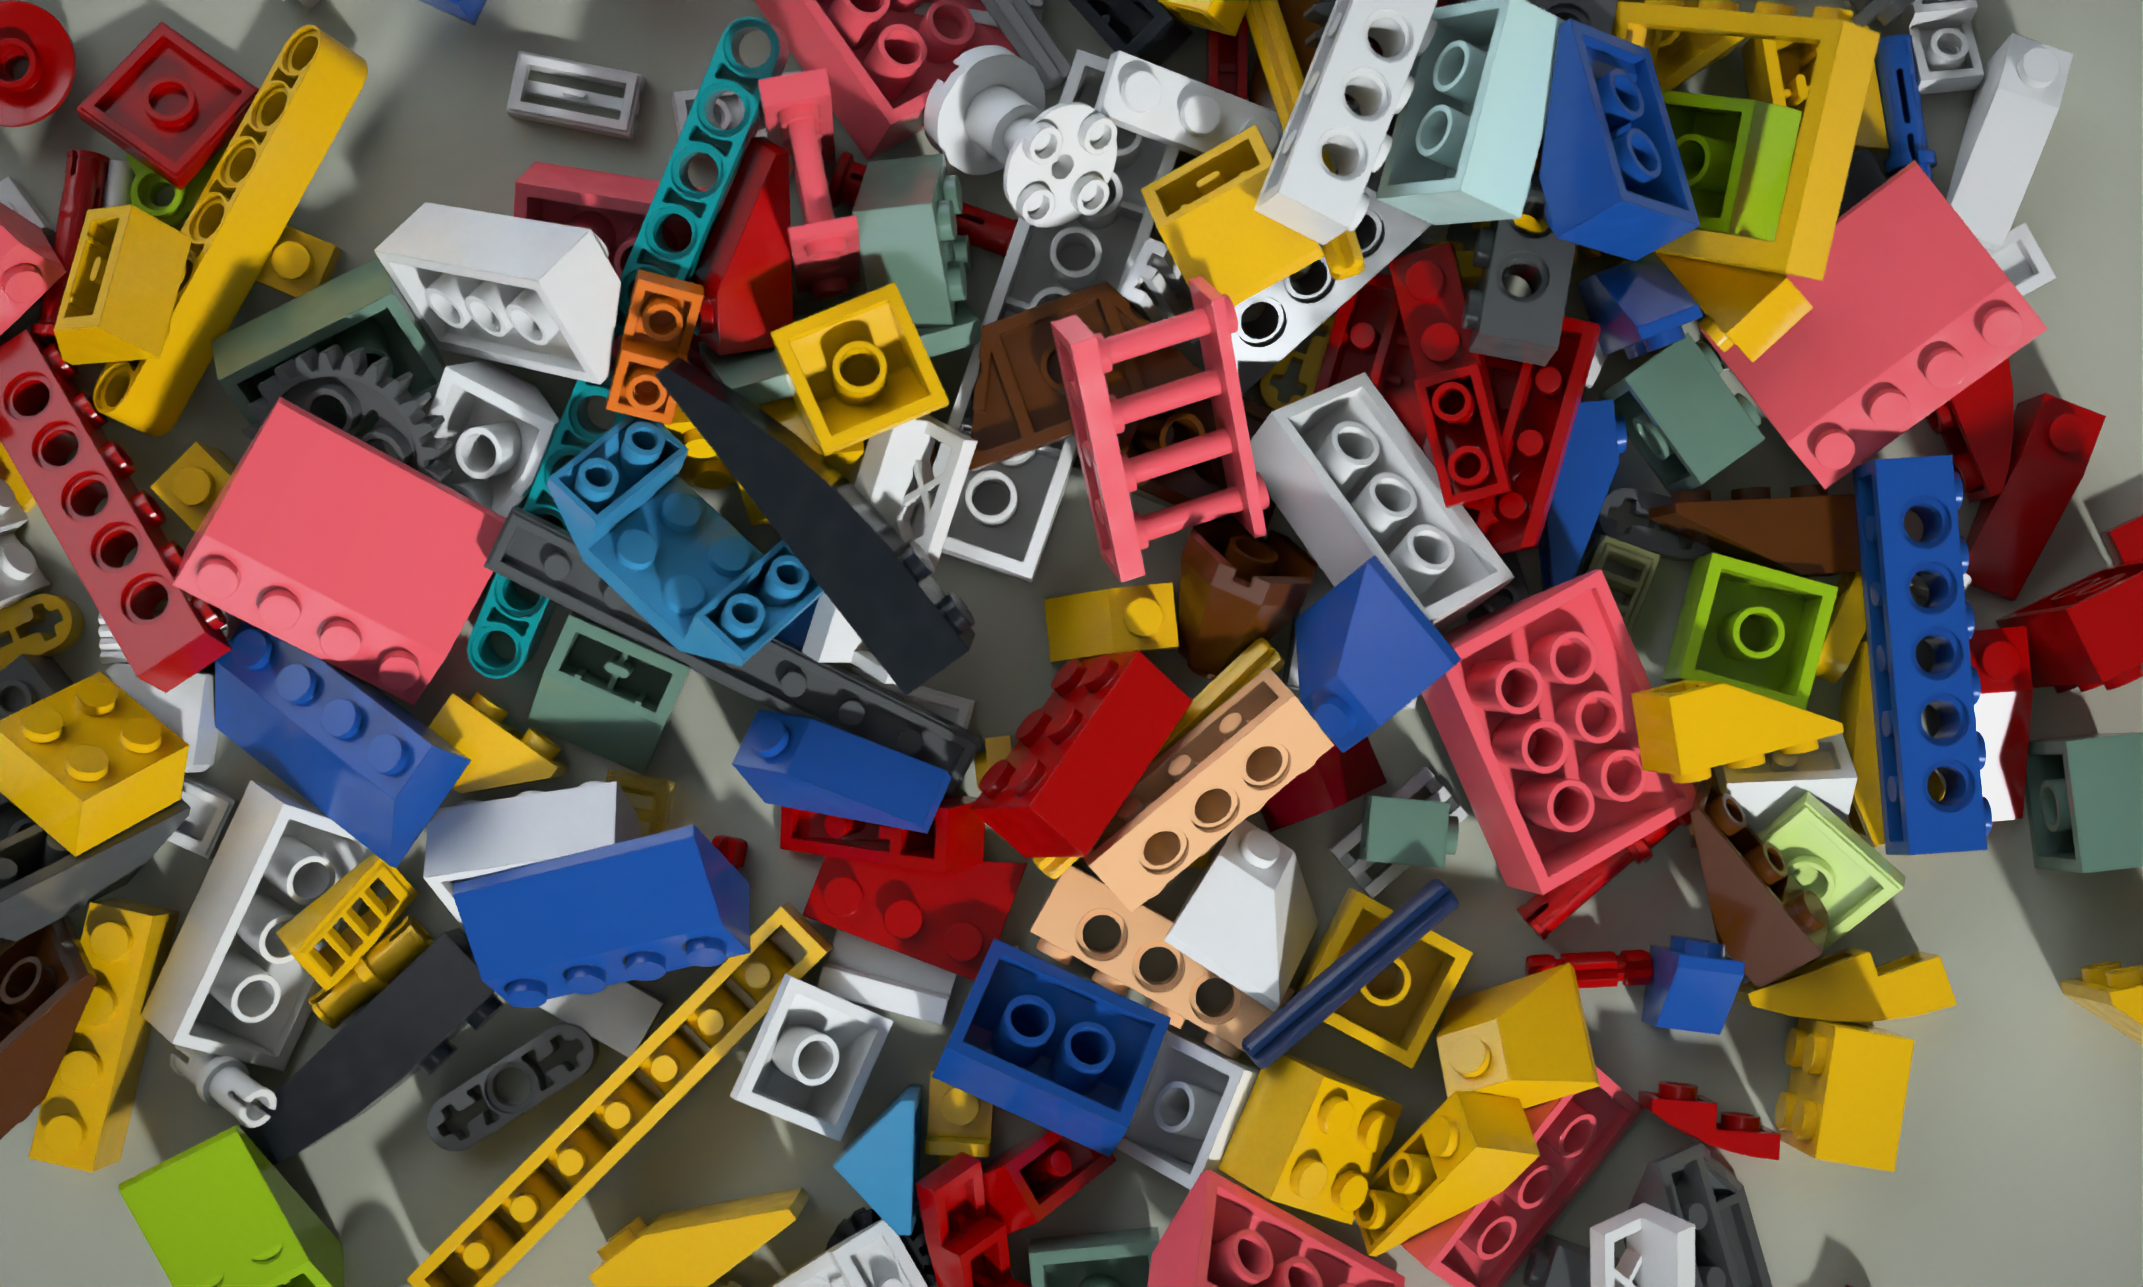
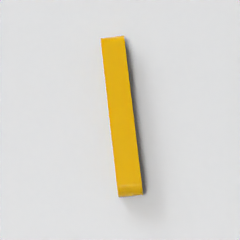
[93,25,368,438]

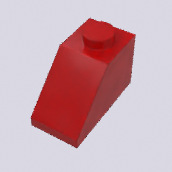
[982,1128,1117,1235]

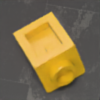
[925,1068,993,1165]

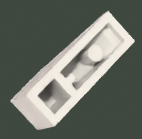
[1946,33,2073,252]

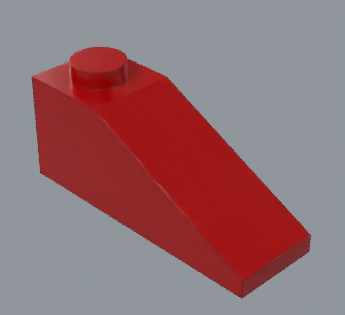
[694,136,793,355]
[1966,393,2106,601]
[1969,626,2033,821]
[780,794,985,874]

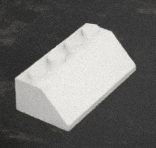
[374,202,621,385]
[1250,372,1514,633]
[141,780,373,1072]

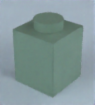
[1359,795,1459,868]

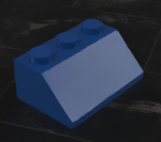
[932,938,1171,1157]

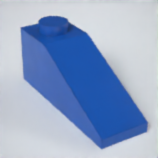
[1538,399,1627,591]
[732,709,952,833]

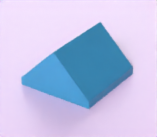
[833,1084,922,1235]

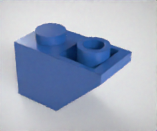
[1577,252,1703,360]
[1642,935,1745,1035]

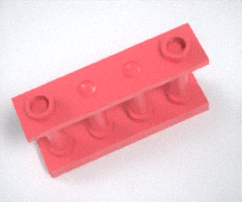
[758,68,860,299]
[1051,276,1270,583]

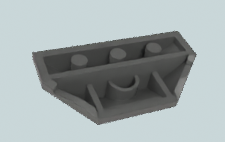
[0,793,191,941]
[1623,1142,1772,1287]

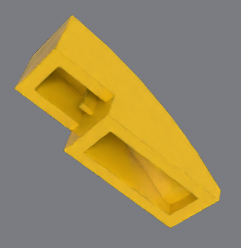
[1735,947,1957,1022]

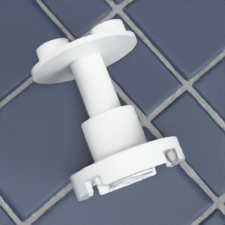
[924,45,1117,228]

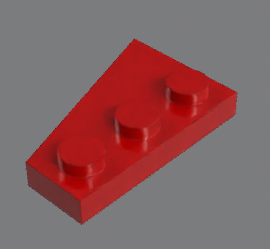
[802,856,1027,981]

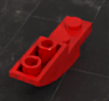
[1389,242,1512,508]
[1925,357,2014,503]

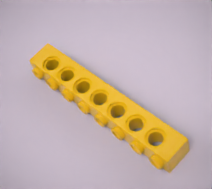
[406,902,834,1287]

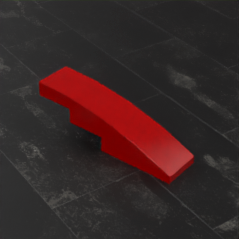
[916,1152,1029,1287]

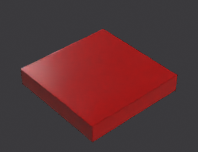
[76,21,259,190]

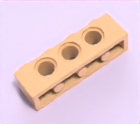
[1083,667,1334,913]
[1030,864,1294,1060]

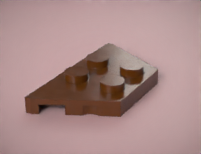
[969,281,1202,473]

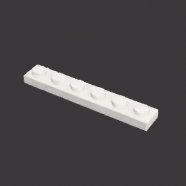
[1094,50,1450,244]

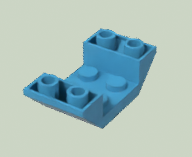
[547,415,825,666]

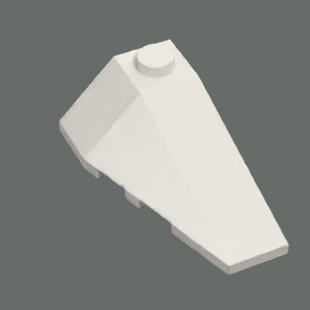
[428,360,560,518]

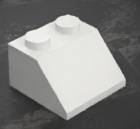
[1116,1029,1261,1190]

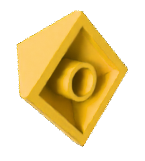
[770,282,949,456]

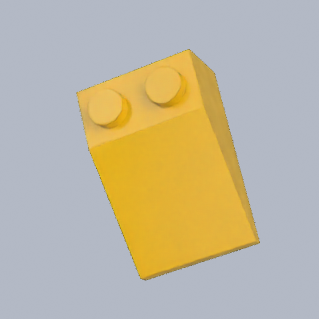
[588,1187,810,1287]

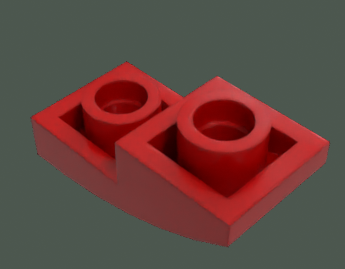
[1638,1081,1781,1160]

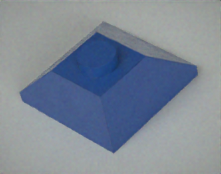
[1295,555,1461,753]

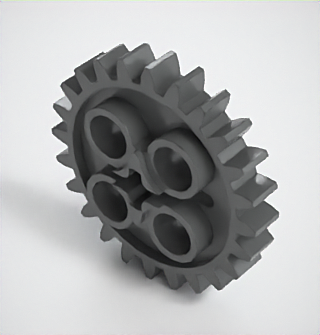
[242,345,453,482]

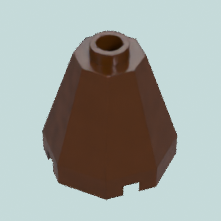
[1178,516,1318,680]

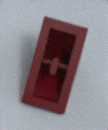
[1260,737,1387,832]

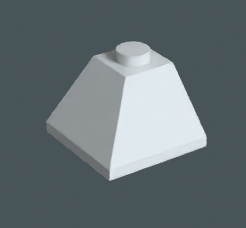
[1163,820,1319,1012]
[730,974,894,1142]

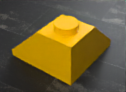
[1436,963,1600,1109]

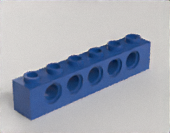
[1852,455,1993,855]

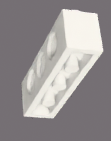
[1254,0,1438,245]

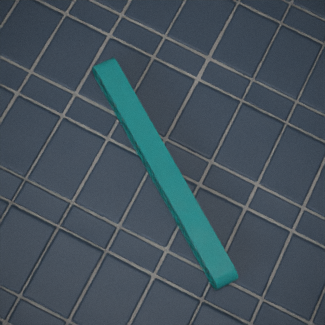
[467,16,789,679]

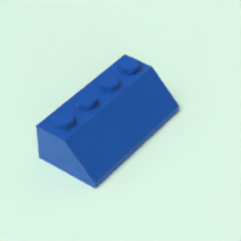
[215,621,471,868]
[453,824,750,1008]

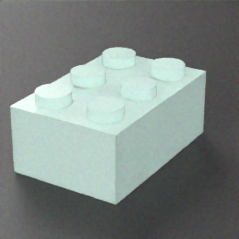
[1376,0,1566,225]

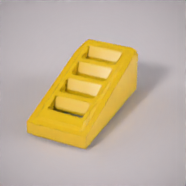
[276,853,419,992]

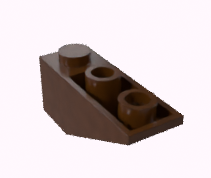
[1648,484,1861,577]
[1690,779,1829,989]

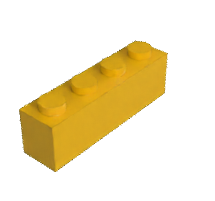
[28,898,179,1173]

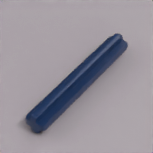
[1241,879,1459,1069]

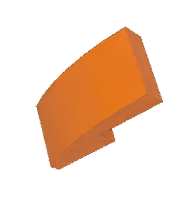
[606,269,704,425]

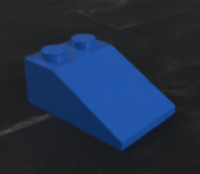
[1539,19,1701,261]

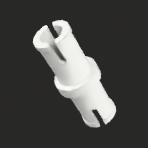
[170,1045,277,1128]

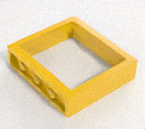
[1612,0,1881,281]

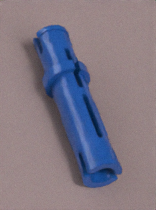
[1874,34,1937,184]

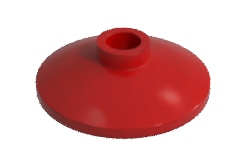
[0,0,77,127]

